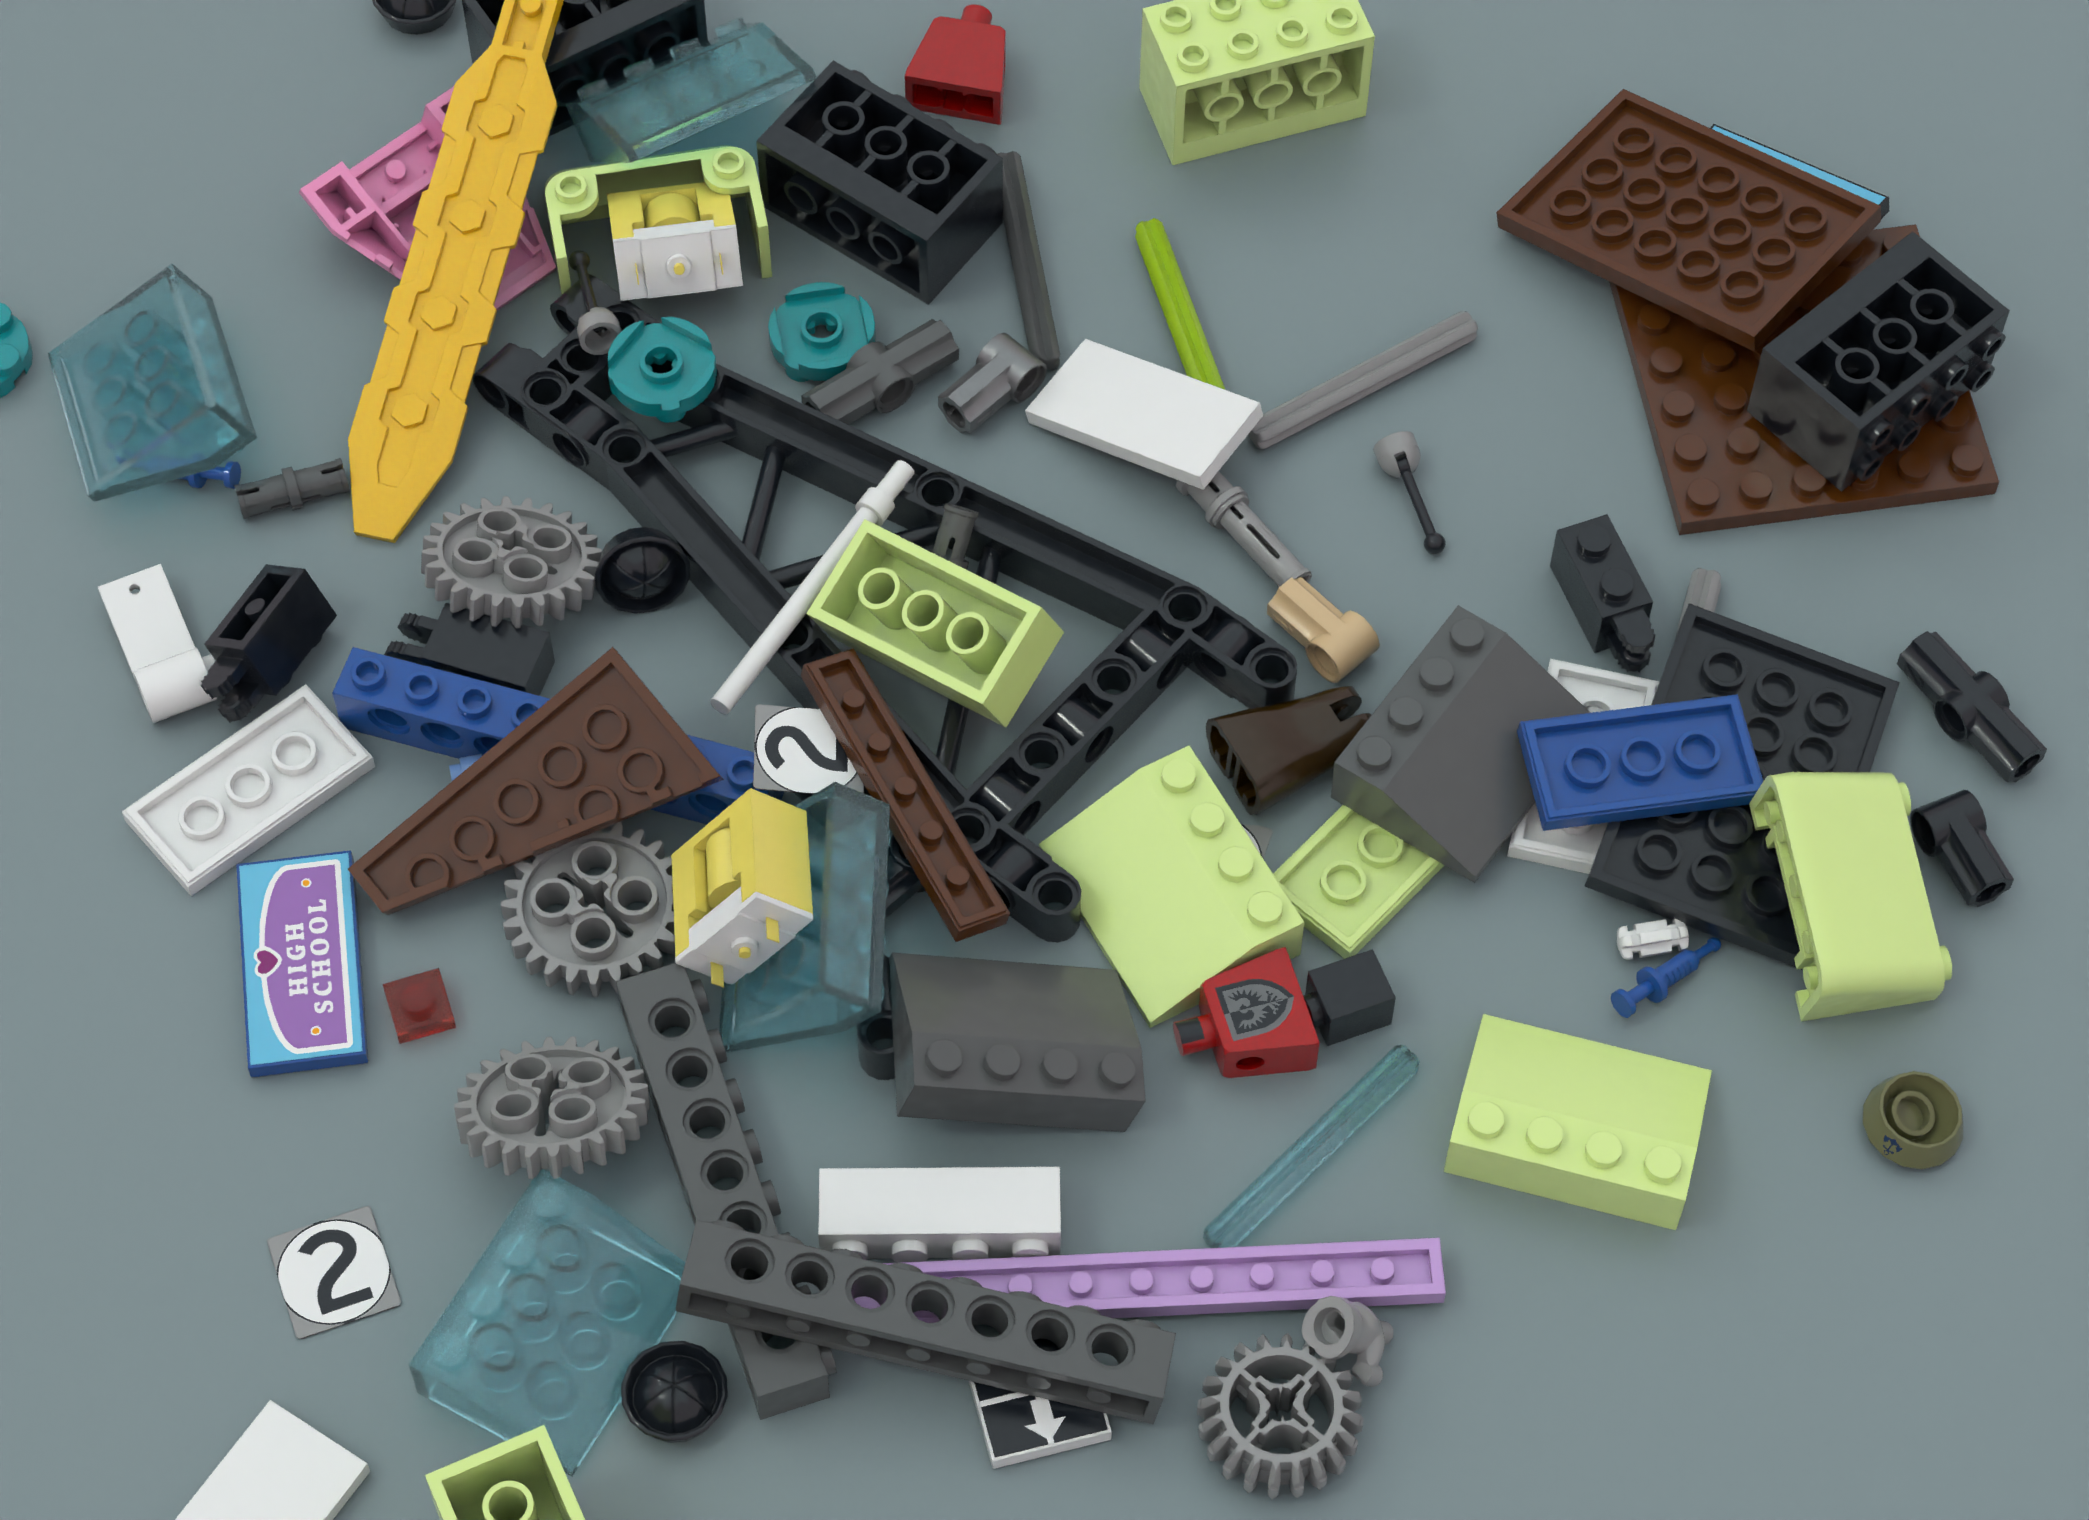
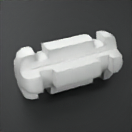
[1617,918,1689,960]

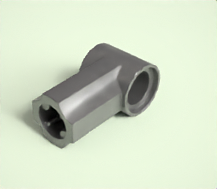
[938,332,1047,433]

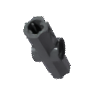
[801,319,959,424]

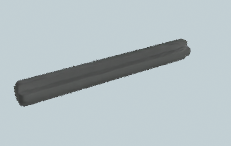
[997,151,1060,370]

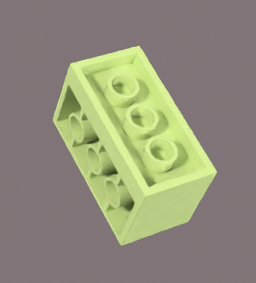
[1139,0,1375,165]

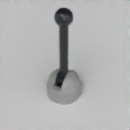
[569,250,621,355]
[1373,431,1446,554]

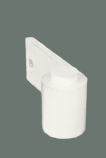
[98,564,217,723]

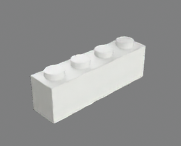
[818,1167,1061,1263]

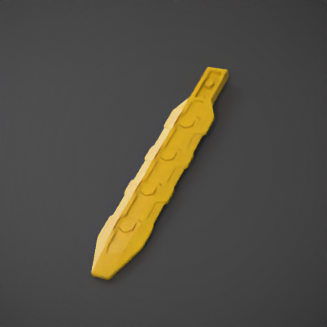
[348,0,564,543]

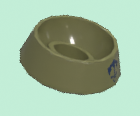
[1863,1071,1963,1169]

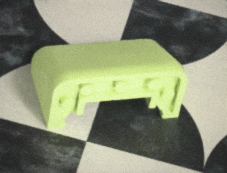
[1749,772,1952,1021]

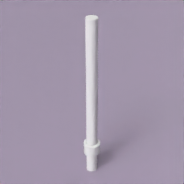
[710,460,914,715]

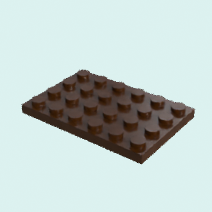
[1496,89,1881,352]

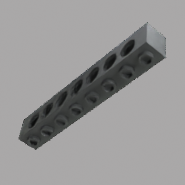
[616,963,837,1420]
[675,1220,1176,1424]

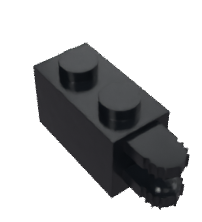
[1550,514,1656,673]
[200,564,337,723]
[384,603,555,696]

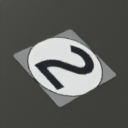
[753,704,864,797]
[267,1206,401,1339]

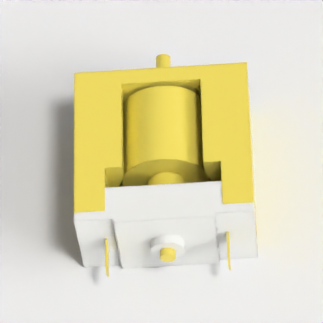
[607,182,743,301]
[671,788,813,987]

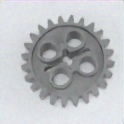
[421,496,602,628]
[501,821,675,997]
[454,1036,650,1179]

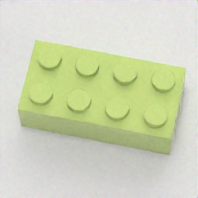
[806,519,1064,728]

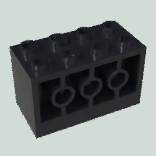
[462,0,710,137]
[756,60,1003,305]
[1747,231,2010,492]

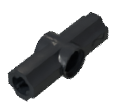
[1897,631,2047,782]

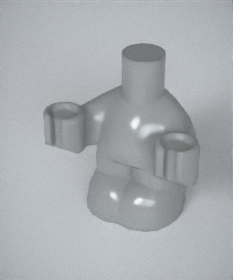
[1301,1296,1393,1387]

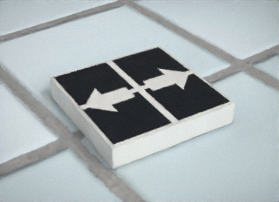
[969,1339,1112,1469]

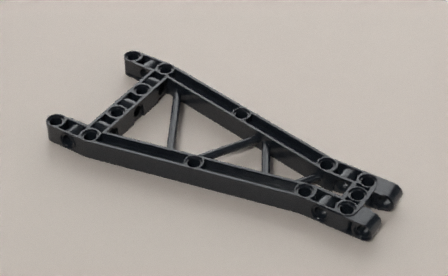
[472,274,1297,943]

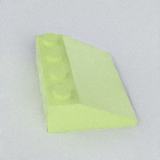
[1039,745,1305,1028]
[1444,1014,1712,1230]

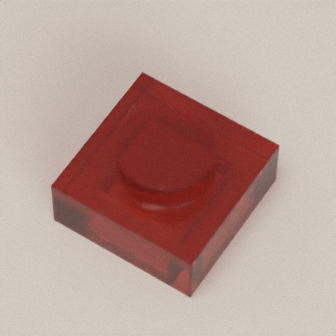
[382,968,456,1044]

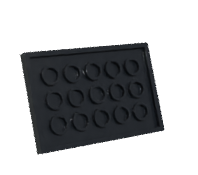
[1585,603,1900,970]

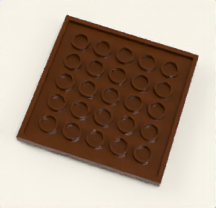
[1609,224,1999,535]

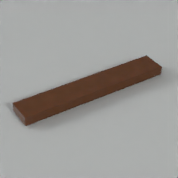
[801,648,1010,942]

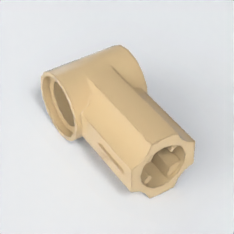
[1267,577,1380,683]

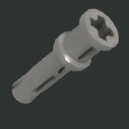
[1176,471,1312,587]

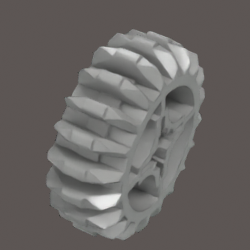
[1197,1333,1364,1500]

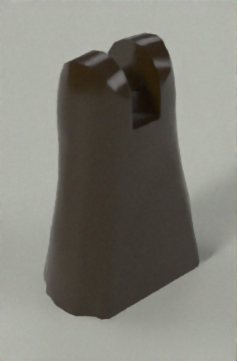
[1206,686,1371,815]

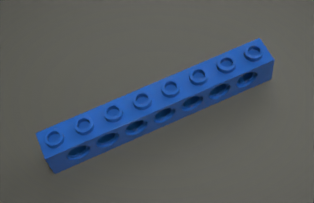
[332,647,784,825]

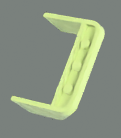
[544,145,772,295]

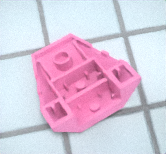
[299,86,556,311]

